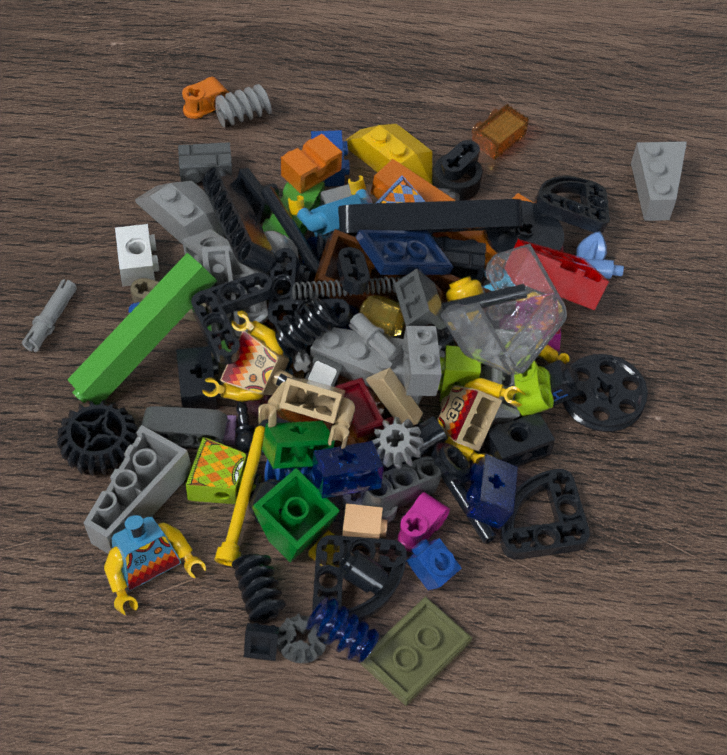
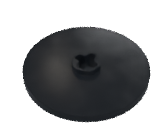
[484,200,564,260]

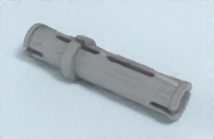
[22,279,77,352]

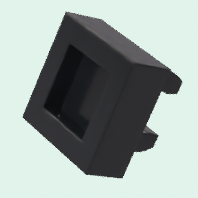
[244,623,279,661]

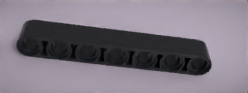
[203,166,275,273]
[338,199,523,236]

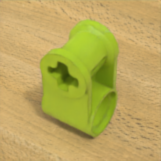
[513,357,554,417]

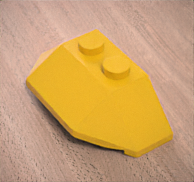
[344,124,432,184]

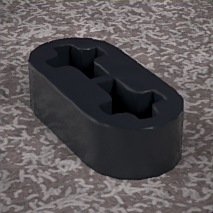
[441,140,480,181]
[337,247,370,295]

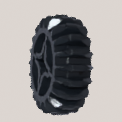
[57,399,138,476]

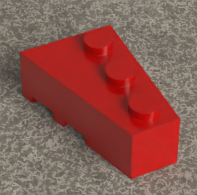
[505,239,609,310]

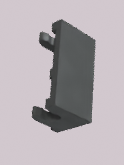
[394,269,448,330]

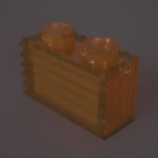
[472,104,529,160]

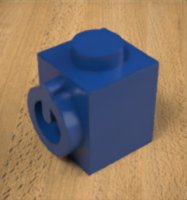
[406,538,462,590]

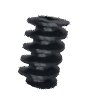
[275,296,340,357]
[232,554,286,625]

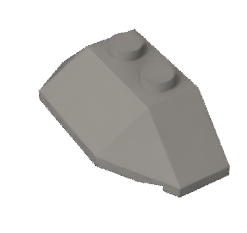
[135,181,225,244]
[201,245,268,341]

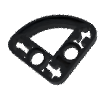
[534,176,610,233]
[500,469,590,560]
[312,535,407,628]

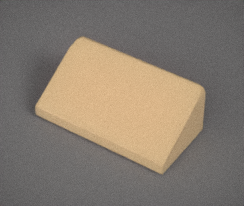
[366,368,423,425]

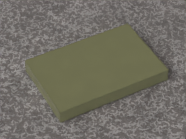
[359,596,472,706]

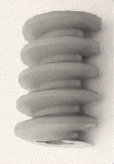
[215,84,272,127]

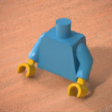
[288,175,373,237]

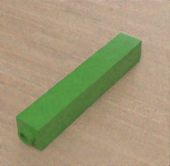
[67,253,217,405]

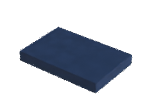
[356,230,453,275]

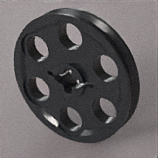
[562,354,648,432]

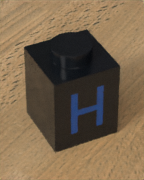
[544,360,579,406]

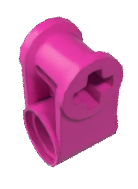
[398,492,450,552]

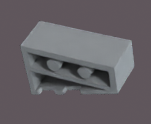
[631,142,687,221]

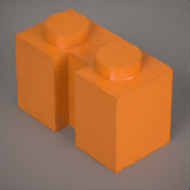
[281,134,342,194]

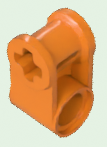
[182,77,229,119]

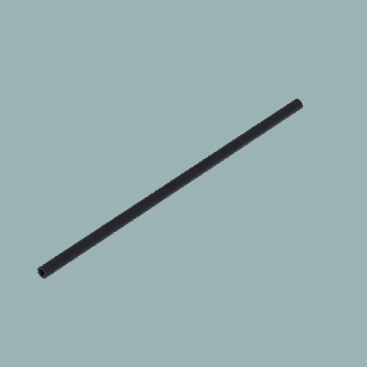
[261,186,496,544]

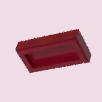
[335,378,385,438]

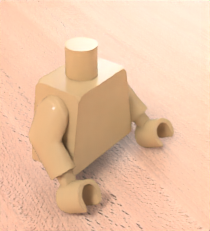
[258,378,355,449]

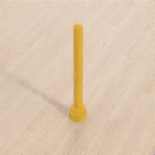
[214,426,265,567]

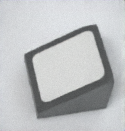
[305,353,343,387]

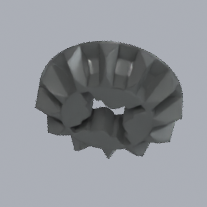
[278,613,328,663]

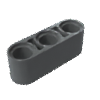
[142,406,228,448]
[361,456,442,513]

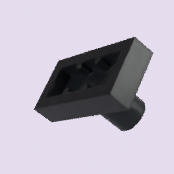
[237,168,279,223]

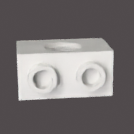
[115,224,159,287]

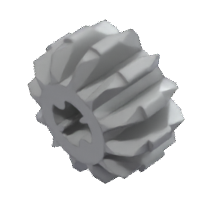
[372,416,424,470]

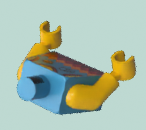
[104,515,206,615]

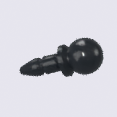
[235,401,255,453]

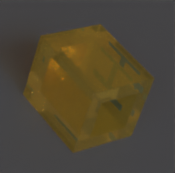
[360,295,405,336]

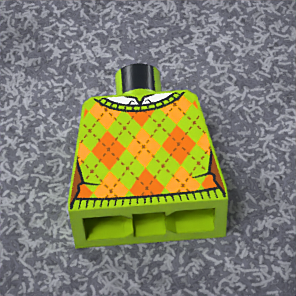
[186,437,261,504]

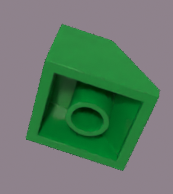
[252,468,340,563]

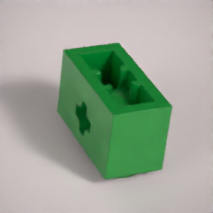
[262,421,335,469]

